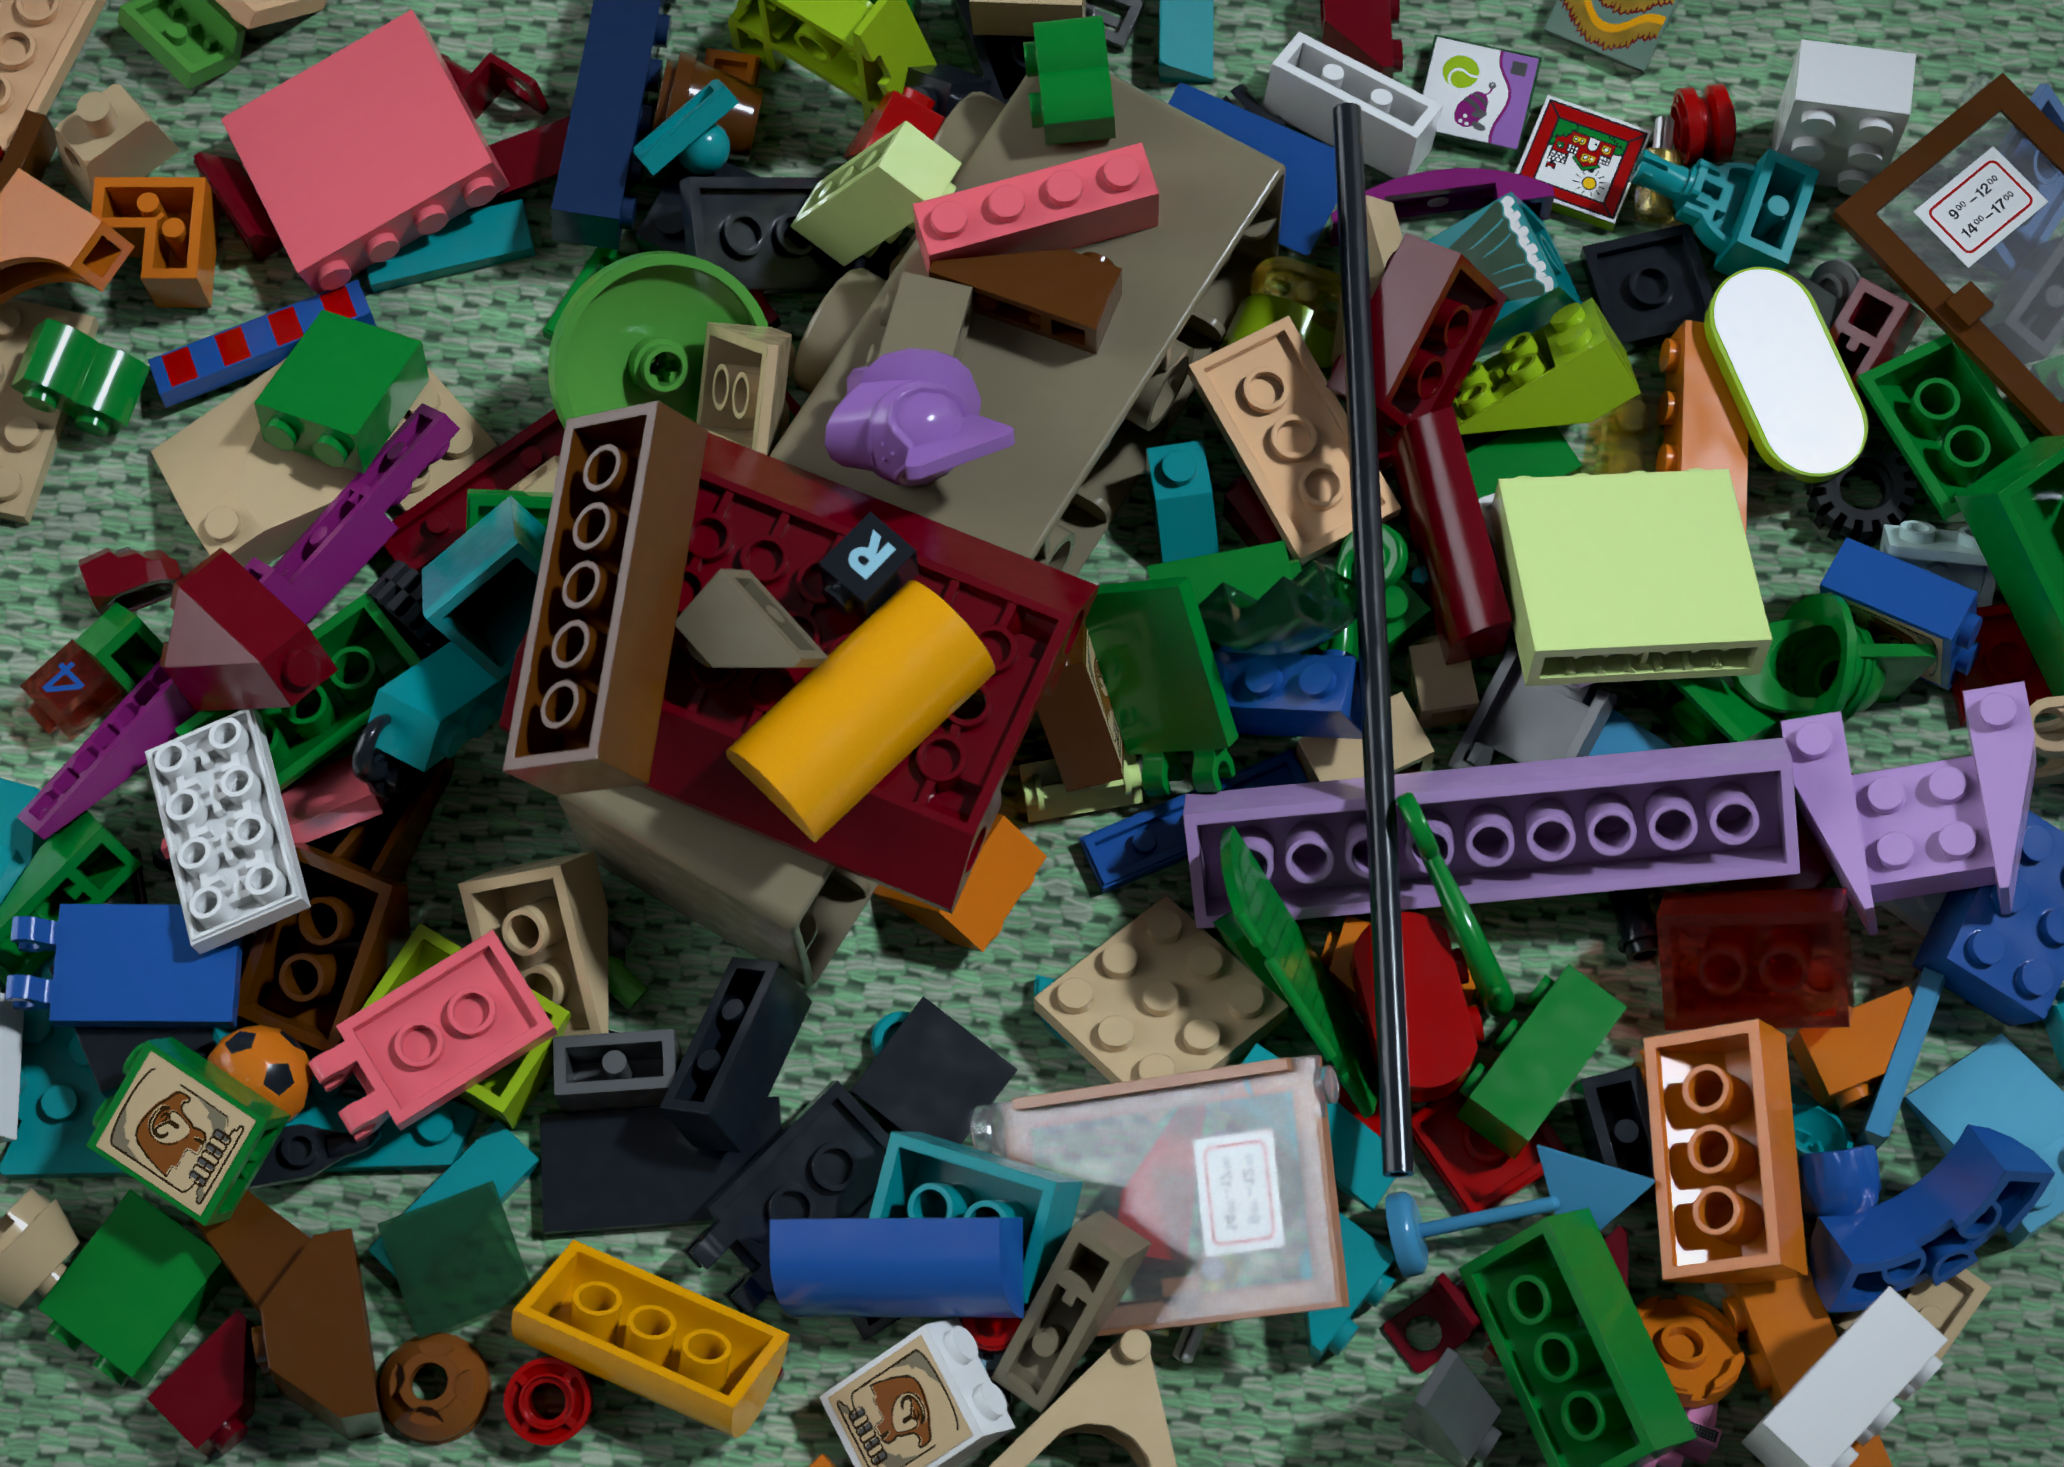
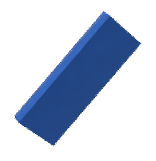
[770,1217,1024,1318]

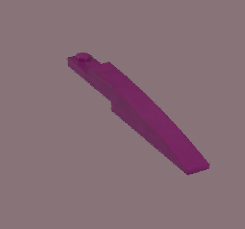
[17,403,460,840]

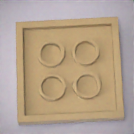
[1034,895,1289,1125]

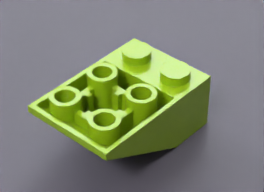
[1451,298,1641,434]

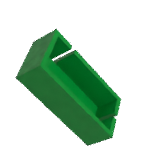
[1954,435,2064,696]

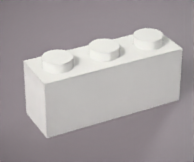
[1263,32,1443,179]

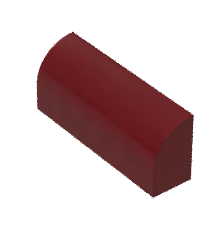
[1389,406,1512,665]

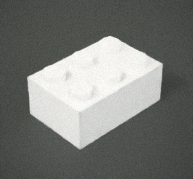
[1771,39,1916,195]
[1741,1286,1948,1467]

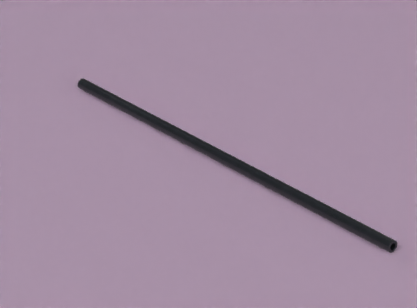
[1333,103,1414,1178]

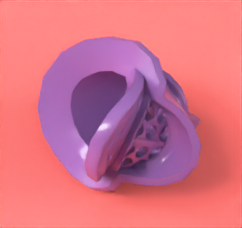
[825,348,1015,486]

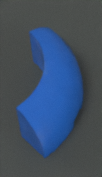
[1810,1124,2055,1312]

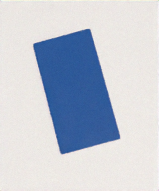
[1168,82,1337,256]

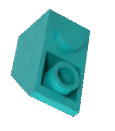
[1298,1212,1397,1362]

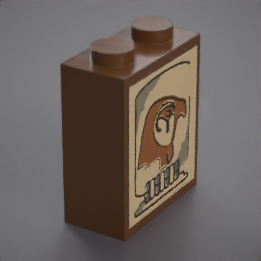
[1037,622,1124,792]

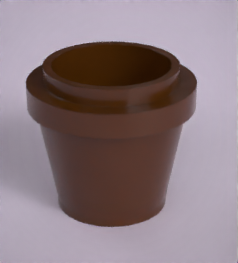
[652,51,764,163]

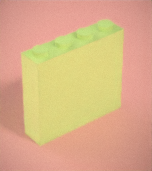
[1490,468,1772,686]

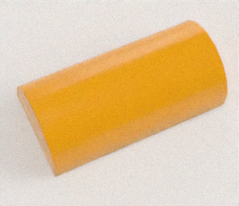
[726,580,995,843]
[511,1240,790,1438]

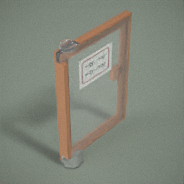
[971,1055,1350,1337]

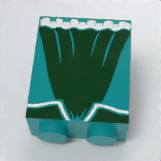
[1427,191,1583,359]

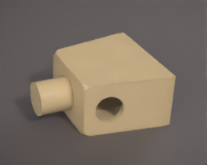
[54,83,180,206]

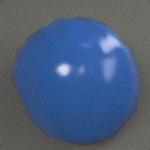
[1798,1144,1881,1225]

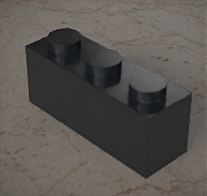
[659,957,812,1153]

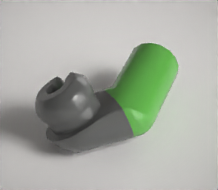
[608,920,649,1010]

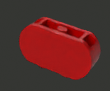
[1349,912,1484,1102]

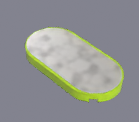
[1704,267,1868,483]

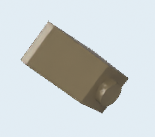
[675,569,827,668]

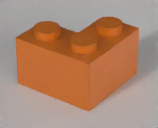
[91,177,220,308]

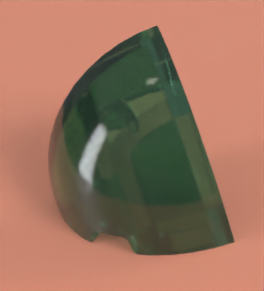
[1198,560,1357,656]

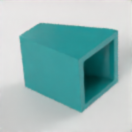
[422,495,546,681]

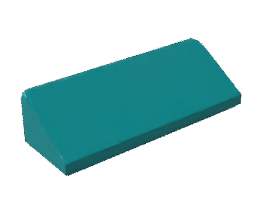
[1159,0,1214,83]

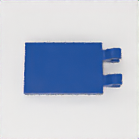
[5,904,244,1028]

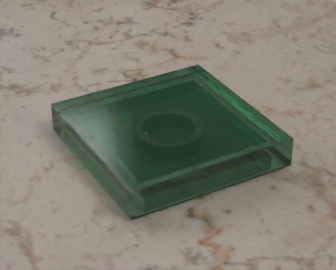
[377,1181,532,1339]

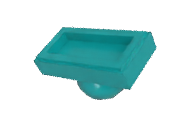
[633,79,739,176]

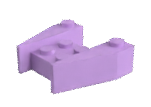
[1780,681,2037,935]

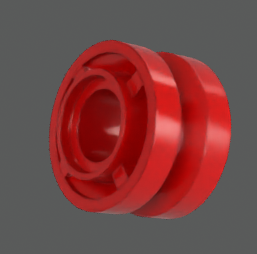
[1670,83,1736,166]
[504,1356,594,1445]

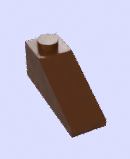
[928,249,1122,355]

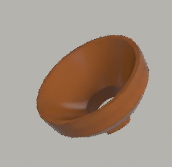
[380,1332,492,1445]

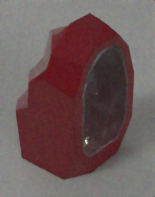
[79,547,184,616]

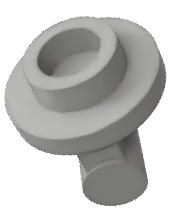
[1810,257,1861,303]

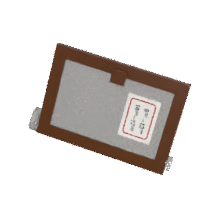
[1832,73,2064,437]

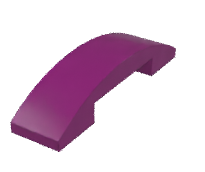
[1328,168,1555,247]

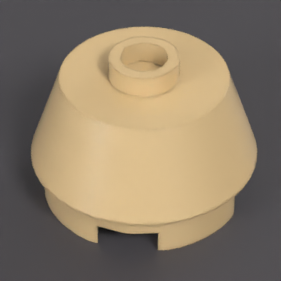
[0,1188,80,1309]

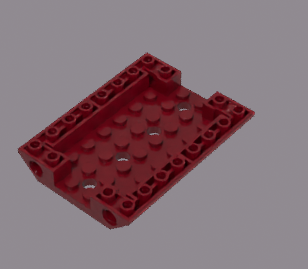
[499,432,1099,914]

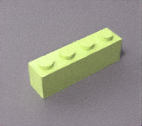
[790,121,962,266]

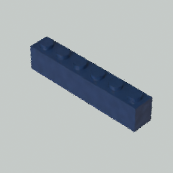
[551,0,677,250]

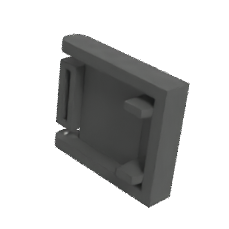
[1448,642,1617,769]

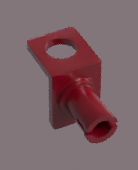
[441,52,550,120]
[1383,1272,1480,1374]

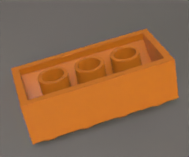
[1643,1019,1808,1284]

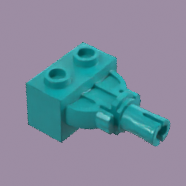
[1629,148,1820,276]

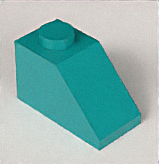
[1146,440,1219,563]

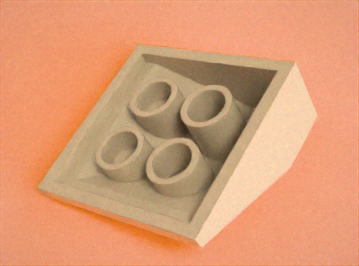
[151,359,359,567]

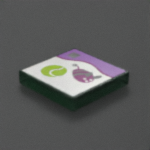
[1420,34,1542,161]

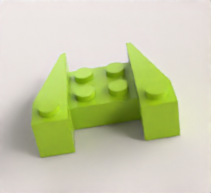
[728,0,937,124]

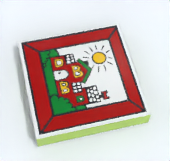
[1516,95,1652,232]

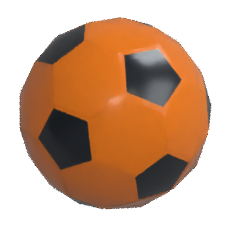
[207,1025,313,1125]

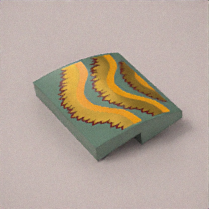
[1544,0,1680,74]

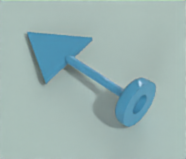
[1385,1144,1655,1278]

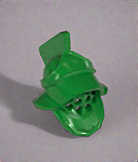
[1732,593,1936,723]

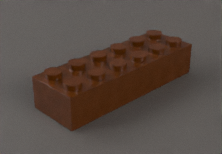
[503,401,708,796]

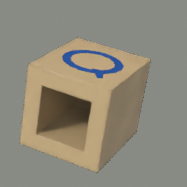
[1405,635,1479,729]

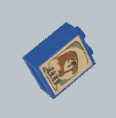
[1820,537,1983,691]

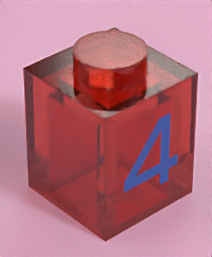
[20,639,123,742]

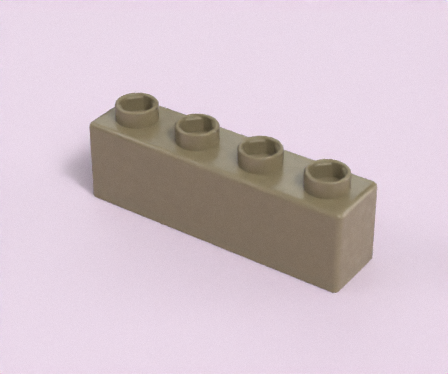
[556,73,1286,987]

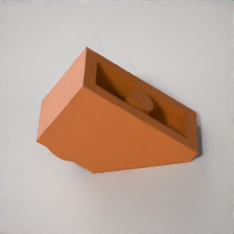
[1789,986,1913,1110]

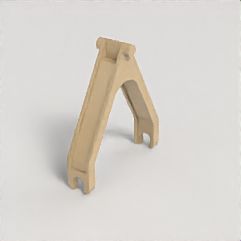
[989,1329,1177,1467]

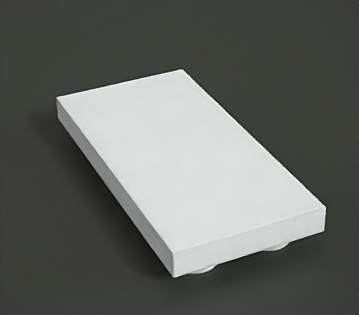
[145,709,311,954]

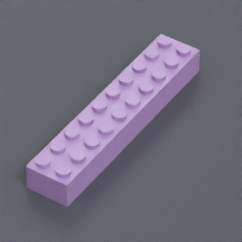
[1183,738,1800,929]

